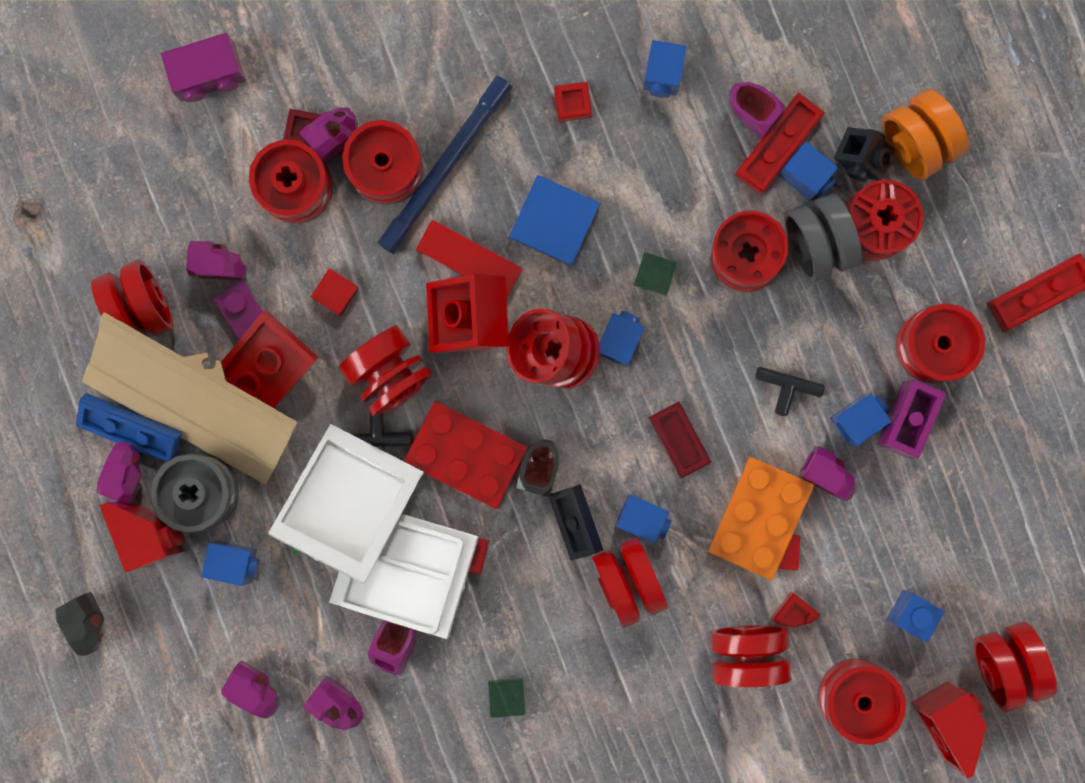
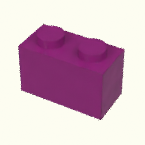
[160,32,246,102]
[876,379,947,459]

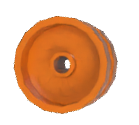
[882,89,969,181]

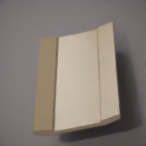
[81,312,298,485]

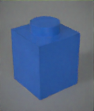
[643,40,686,98]
[778,141,838,200]
[599,311,645,367]
[830,393,892,446]
[615,494,672,544]
[201,541,260,586]
[886,590,945,643]

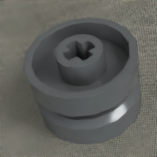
[784,193,862,283]
[150,454,239,533]

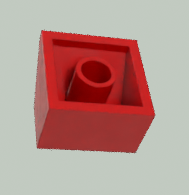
[426,274,509,353]
[99,501,185,573]
[911,682,987,779]

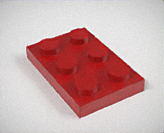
[221,310,319,409]
[404,400,527,509]

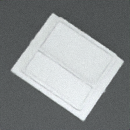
[268,424,423,584]
[329,514,479,639]

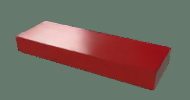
[734,92,825,195]
[415,219,523,298]
[987,253,1085,333]

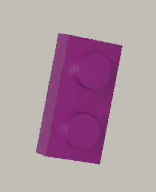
[213,280,264,340]

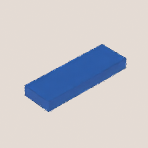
[76,393,182,462]

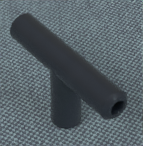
[755,366,825,417]
[351,412,413,447]

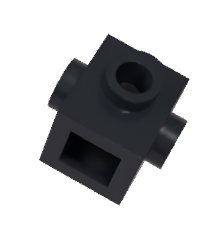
[834,127,896,182]

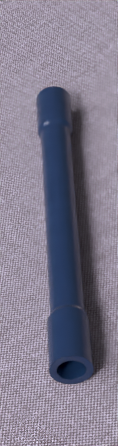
[377,75,513,255]

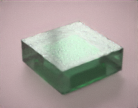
[633,252,677,296]
[488,678,526,718]

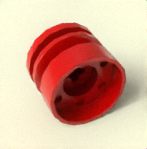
[844,179,924,262]
[711,210,788,293]
[506,309,601,389]
[338,325,433,417]

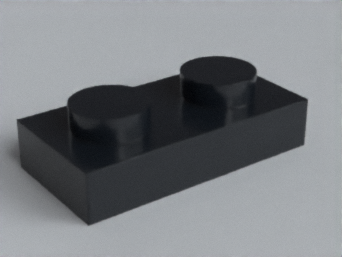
[549,484,604,561]

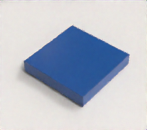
[509,175,600,267]

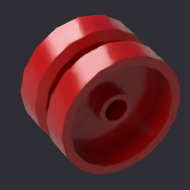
[342,120,424,205]
[248,139,333,224]
[91,259,174,337]
[895,303,986,384]
[591,537,669,628]
[973,622,1057,712]
[710,625,792,687]
[818,658,906,745]

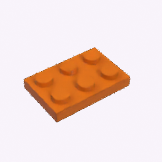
[708,456,814,581]

